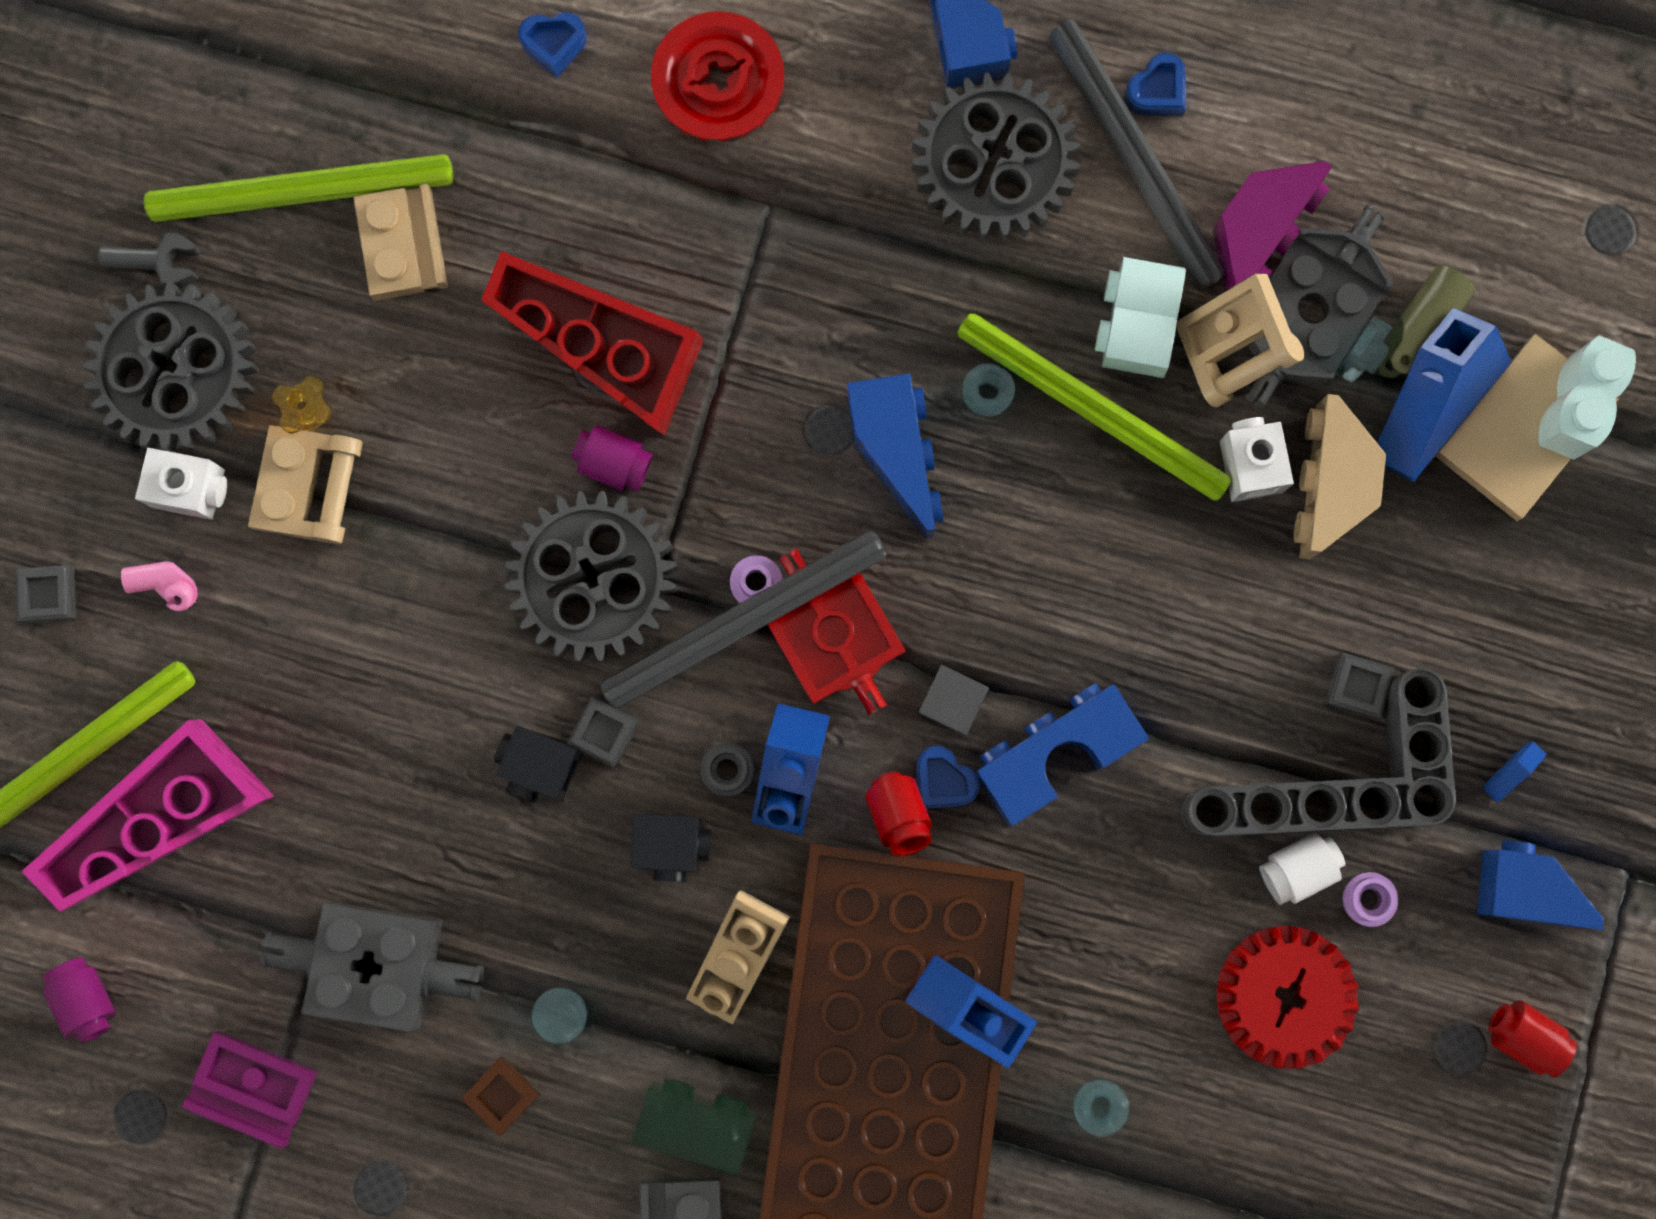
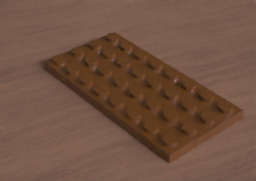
[760,843,1025,1219]

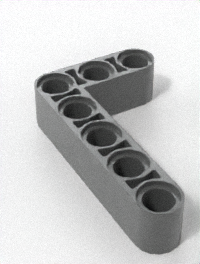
[1180,668,1456,837]

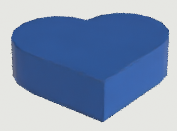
[518,12,587,78]
[1124,52,1186,116]
[1483,741,1547,803]
[916,746,980,809]

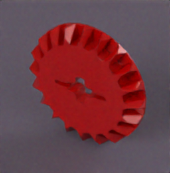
[651,11,784,143]
[1216,926,1360,1069]

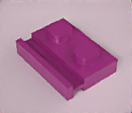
[181,1031,319,1149]

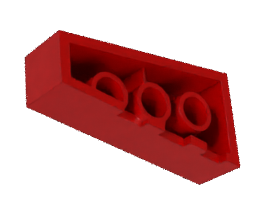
[481,251,704,435]

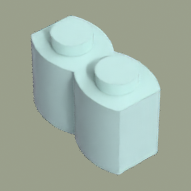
[1095,257,1186,378]
[1538,335,1636,460]

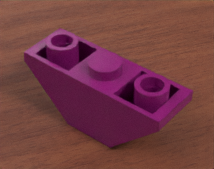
[1213,161,1333,292]

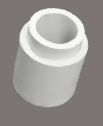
[1259,832,1346,905]

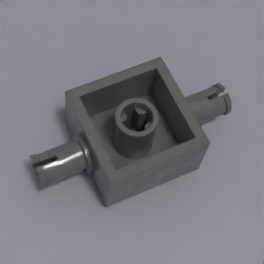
[260,903,484,1032]

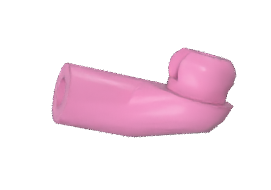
[121,561,198,611]

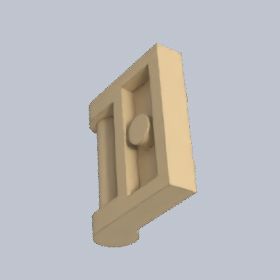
[1176,274,1304,407]
[248,425,363,544]

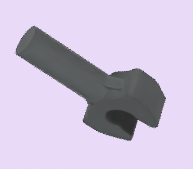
[99,233,201,289]

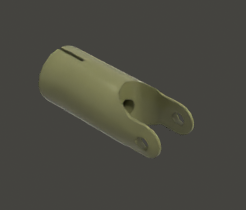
[1377,265,1476,378]

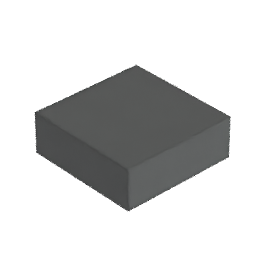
[15,565,76,623]
[1325,652,1394,720]
[918,664,989,737]
[567,696,640,768]

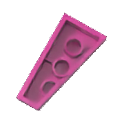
[21,719,275,912]

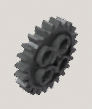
[911,73,1080,242]
[82,282,259,452]
[504,491,678,663]

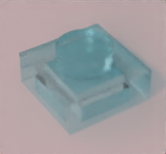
[1336,316,1392,382]

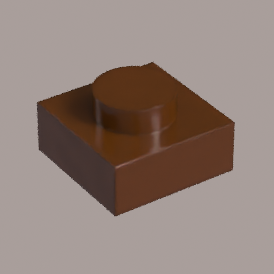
[461,1056,541,1137]

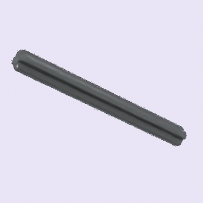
[1050,20,1225,291]
[600,531,887,708]

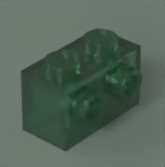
[632,1077,757,1176]

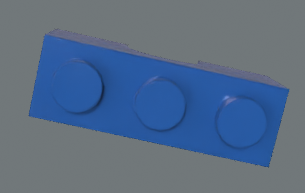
[975,683,1150,827]

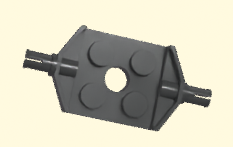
[1245,206,1393,408]

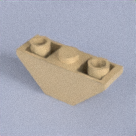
[1294,394,1386,560]
[686,891,790,1025]

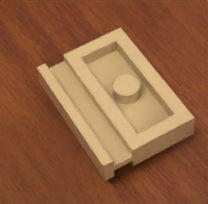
[354,183,448,301]

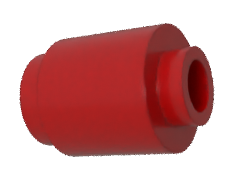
[865,772,933,857]
[1488,1000,1577,1078]

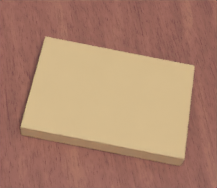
[1435,334,1619,521]

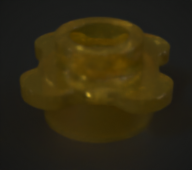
[272,376,331,434]

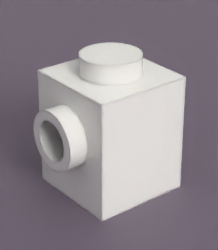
[1219,417,1294,502]
[135,447,227,520]

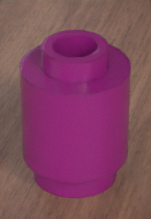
[571,424,653,492]
[42,957,117,1044]

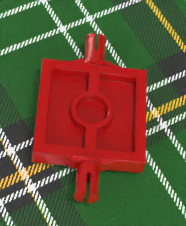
[767,549,906,716]

